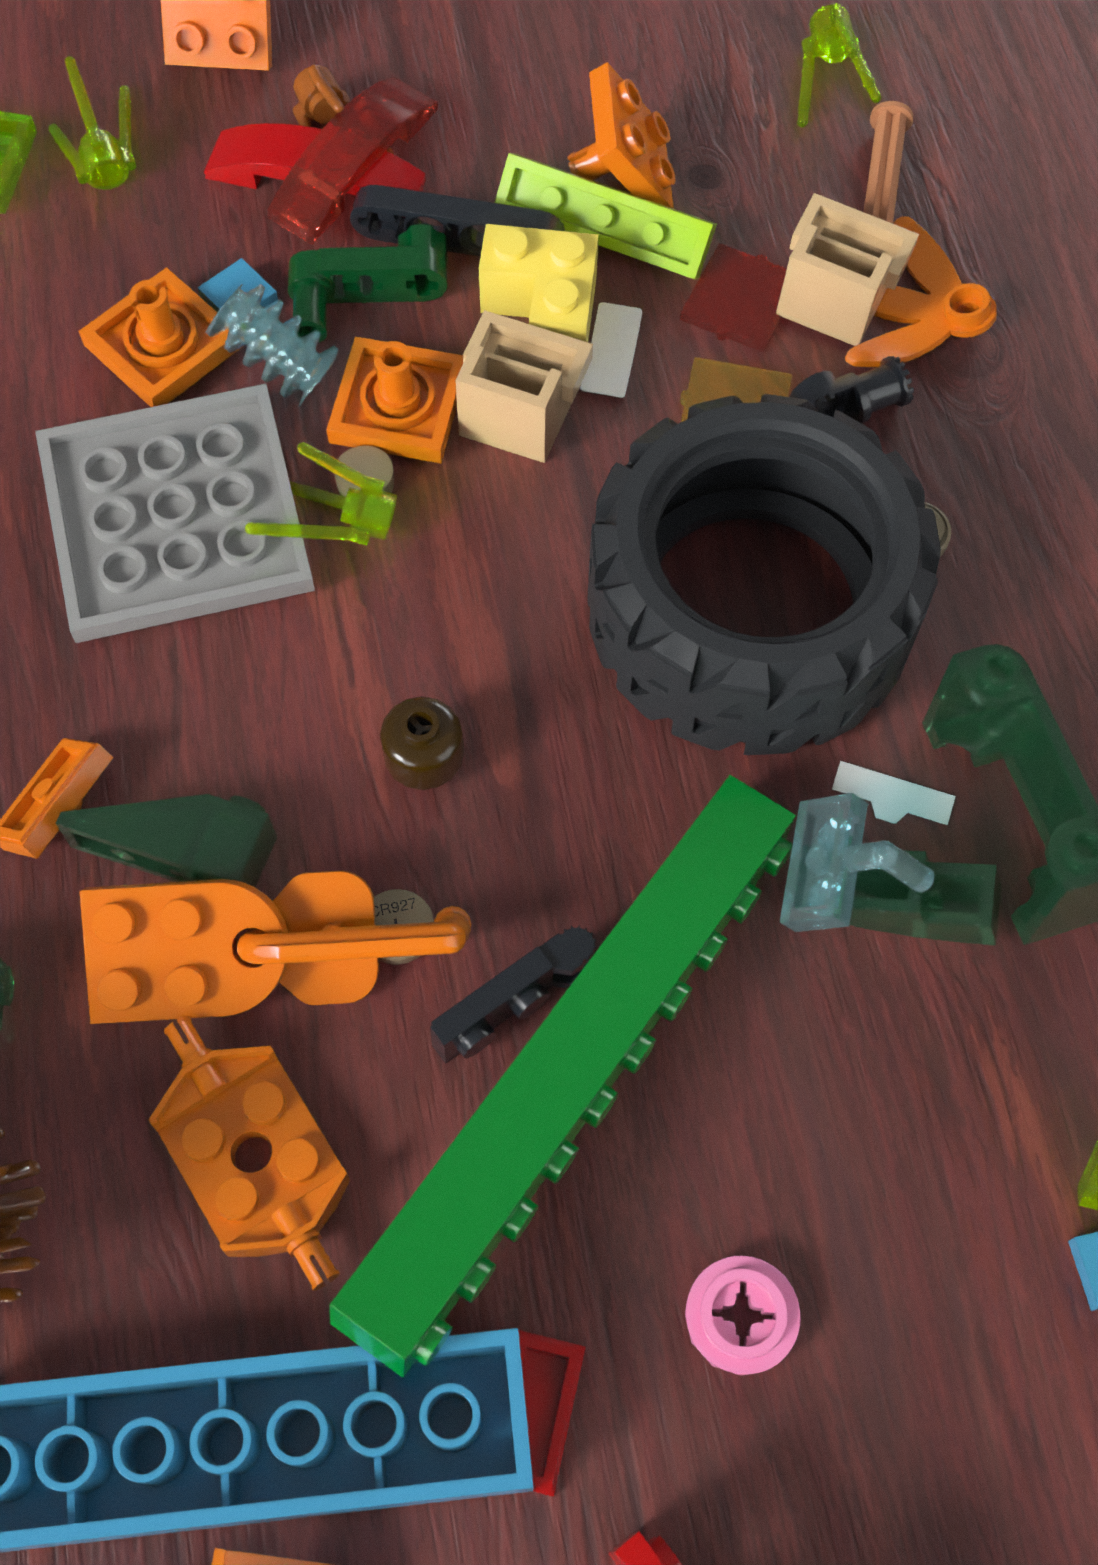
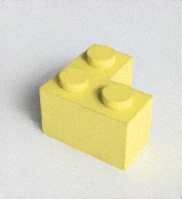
[479,224,598,342]

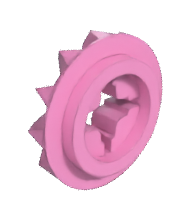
[685,1256,800,1376]

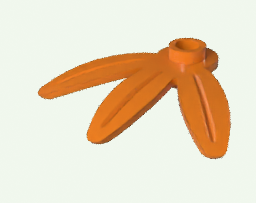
[845,216,997,367]

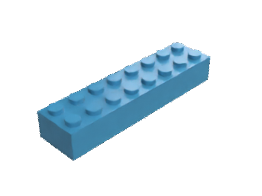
[0,1328,533,1553]

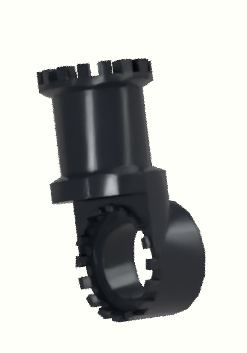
[789,356,914,424]

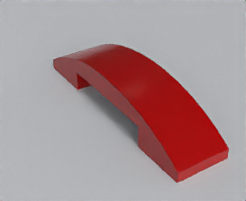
[204,123,426,218]

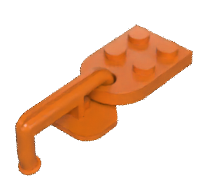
[79,871,472,1024]

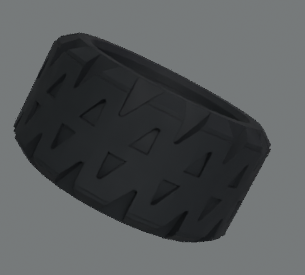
[587,394,941,755]

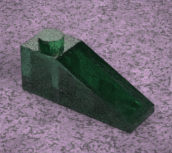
[55,794,277,888]

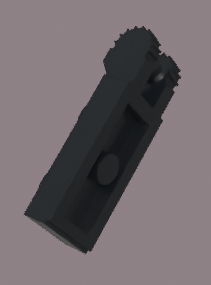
[430,925,597,1064]

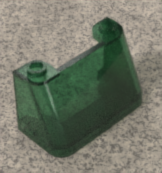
[922,644,1098,945]

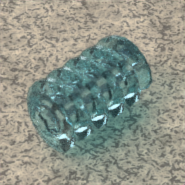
[205,284,339,408]

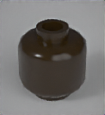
[380,696,465,790]

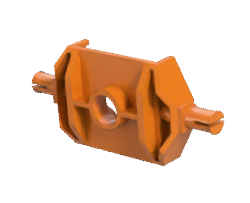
[149,1016,350,1291]

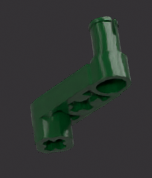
[288,224,448,344]

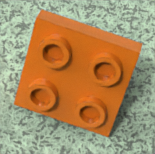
[161,0,272,71]
[568,62,675,209]
[79,267,243,407]
[326,336,463,464]

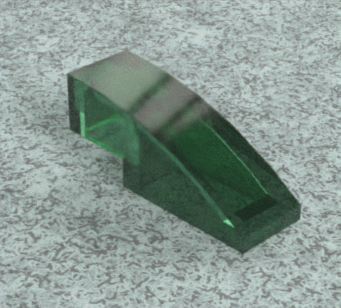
[788,846,1001,945]

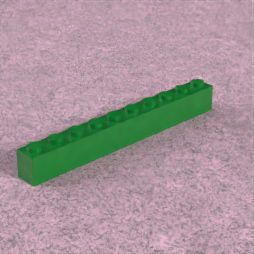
[330,775,796,1378]

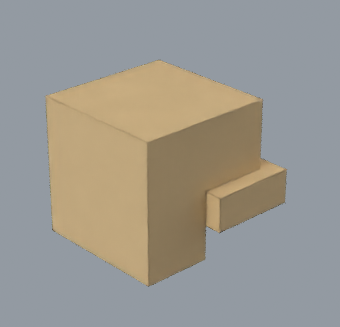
[776,193,919,346]
[455,310,593,463]

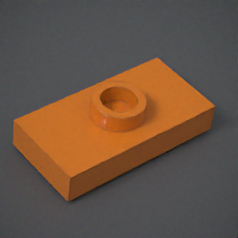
[0,738,114,859]

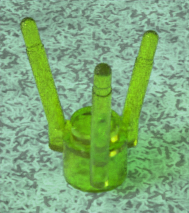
[797,3,881,127]
[48,56,136,190]
[244,442,398,546]

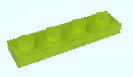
[495,153,717,279]

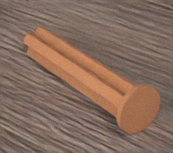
[864,101,913,224]

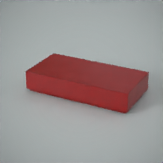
[518,1330,586,1497]

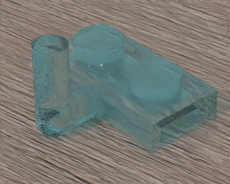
[780,793,934,932]

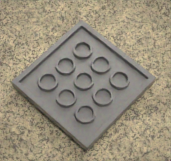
[35,384,315,643]

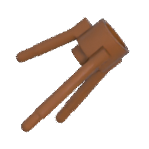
[292,65,397,156]

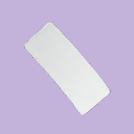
[580,302,642,398]

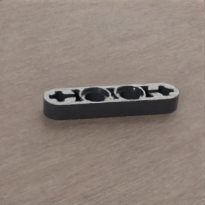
[350,185,565,257]

